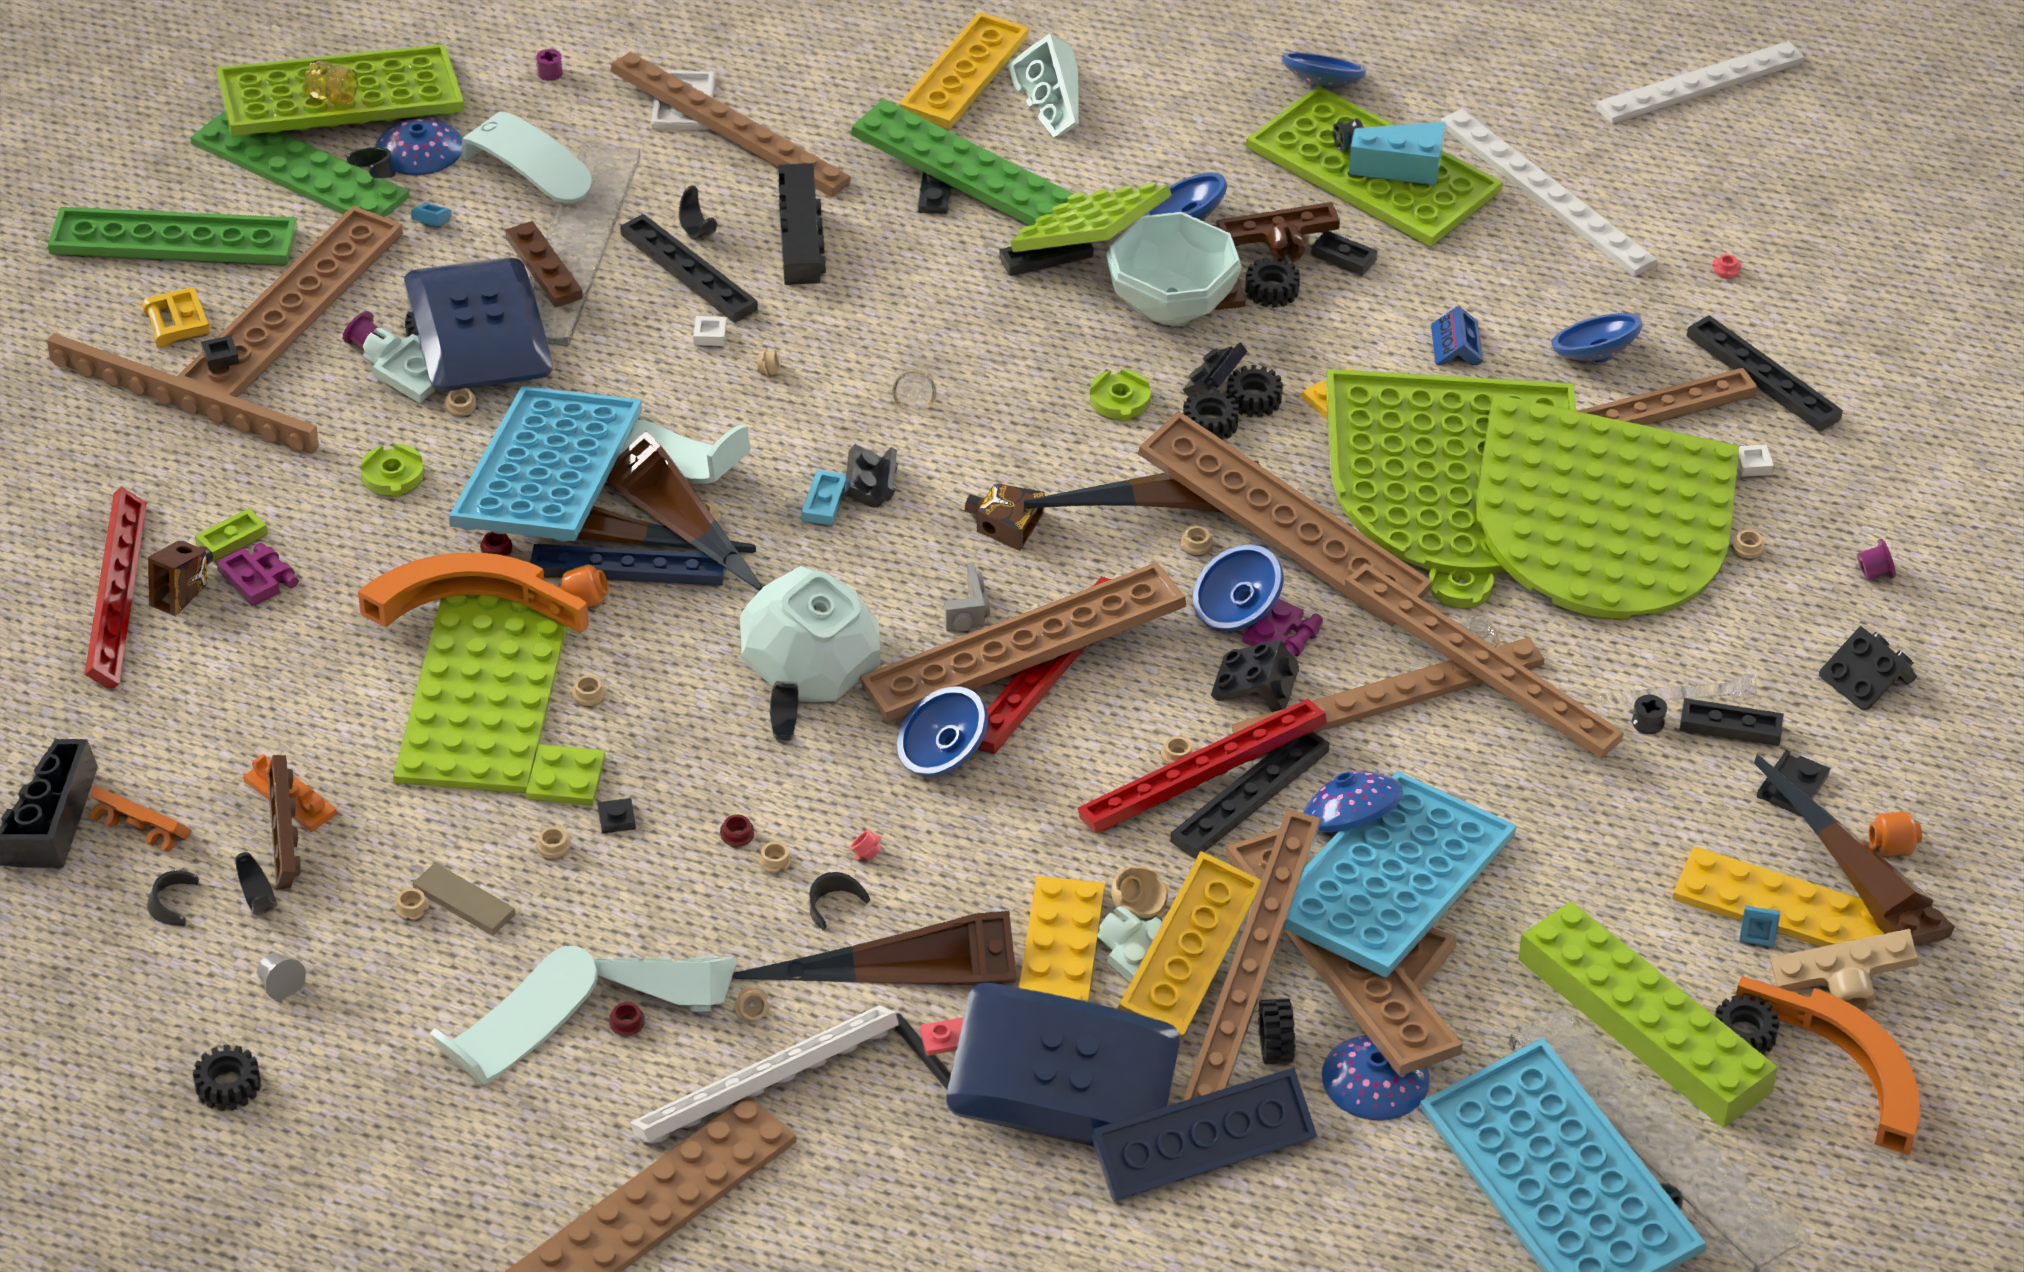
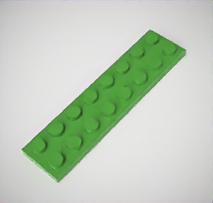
[851,99,1074,225]
[190,110,410,217]
[48,207,298,265]

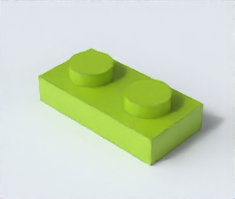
[195,508,268,562]

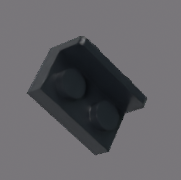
[844,444,898,508]

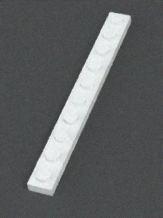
[1440,109,1657,277]

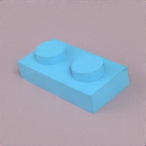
[801,470,846,526]

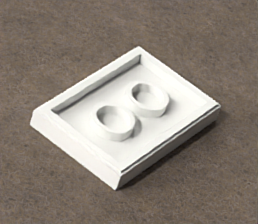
[651,70,715,130]

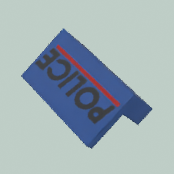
[1431,305,1483,365]

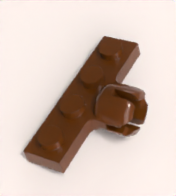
[1217,202,1340,263]

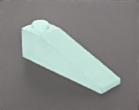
[1008,33,1079,138]
[593,957,736,1012]

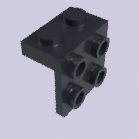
[1819,625,1917,710]
[1211,639,1299,712]

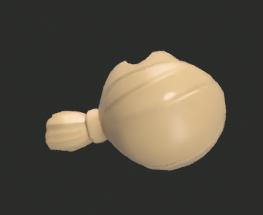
[1111,866,1169,922]

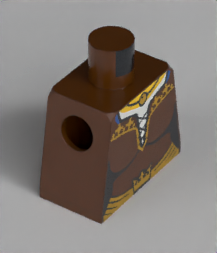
[965,484,1045,551]
[148,541,213,617]

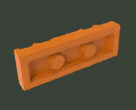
[243,754,337,832]
[89,785,192,852]

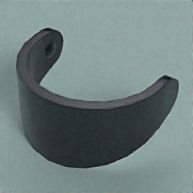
[346,147,396,178]
[679,185,717,239]
[770,681,799,740]
[235,852,278,913]
[147,870,199,926]
[809,872,870,930]

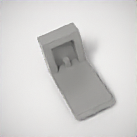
[944,562,990,631]

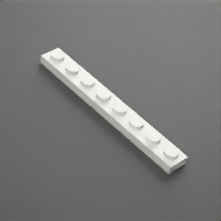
[1596,41,1805,124]
[630,1005,899,1143]

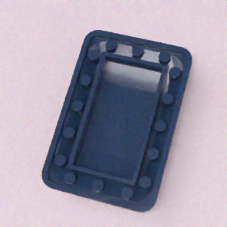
[404,257,552,391]
[946,983,1180,1147]

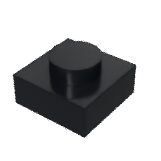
[201,335,239,370]
[597,798,636,834]

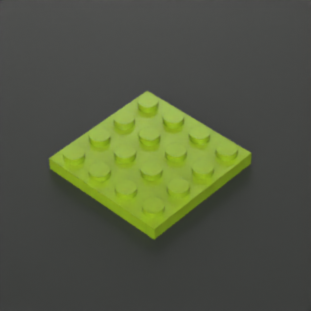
[1010,182,1172,252]

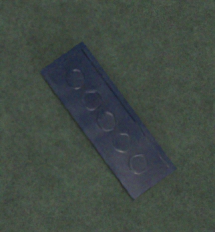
[1090,1067,1318,1201]

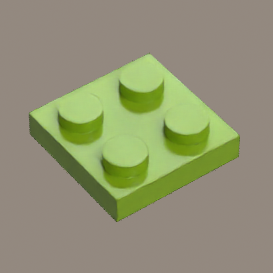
[526,744,606,806]

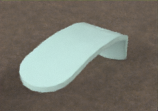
[462,111,592,204]
[619,420,750,484]
[430,946,598,1085]

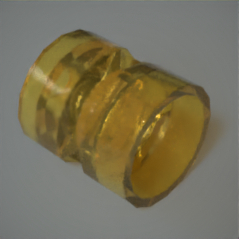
[303,60,358,106]

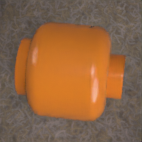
[558,565,609,609]
[1869,812,1922,857]

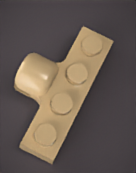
[1770,929,1918,1011]

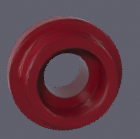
[480,531,513,556]
[720,815,754,846]
[609,1002,645,1036]

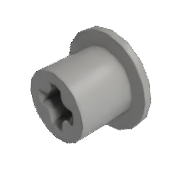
[257,953,306,1001]

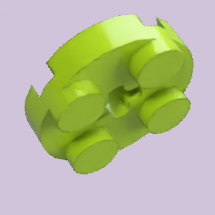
[1090,369,1151,421]
[361,444,425,497]
[1429,568,1494,608]

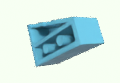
[1349,122,1446,185]

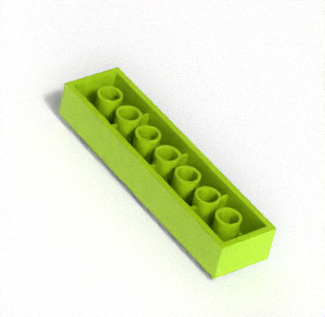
[1518,901,1778,1128]

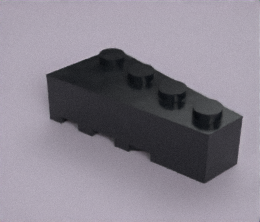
[778,163,826,285]
[0,739,98,868]

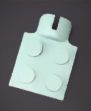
[363,328,436,403]
[1097,906,1162,983]

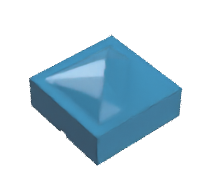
[411,203,452,226]
[1739,905,1780,948]

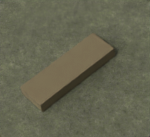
[412,863,516,936]

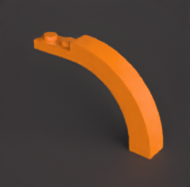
[358,552,589,633]
[1736,976,1920,1155]

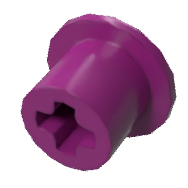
[536,49,563,81]
[342,311,384,352]
[1857,538,1896,580]

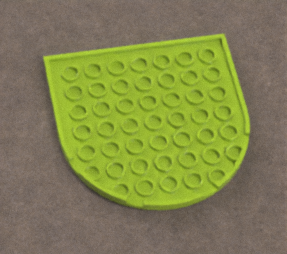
[1325,369,1576,575]
[1476,394,1740,619]

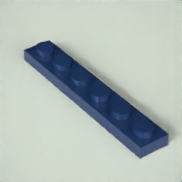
[530,544,726,586]

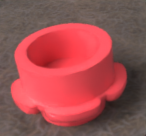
[1712,254,1742,279]
[850,829,881,861]

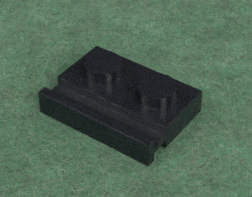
[1182,342,1248,397]
[1757,750,1831,816]

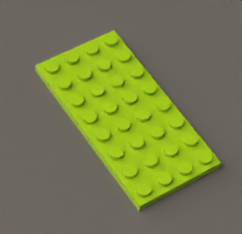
[216,44,464,136]
[1246,85,1503,247]
[393,595,567,793]

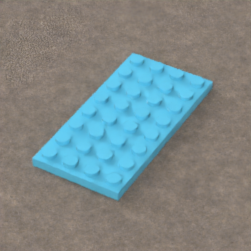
[449,386,642,541]
[1283,771,1517,978]
[1420,1037,1706,1272]

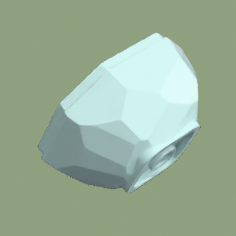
[1106,212,1242,327]
[740,566,880,702]

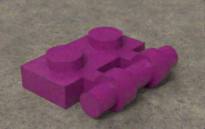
[216,542,299,606]
[1242,598,1323,656]

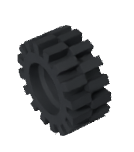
[1245,257,1300,308]
[1227,365,1283,418]
[1183,389,1239,440]
[1715,994,1779,1056]
[1258,998,1296,1064]
[193,1045,261,1111]

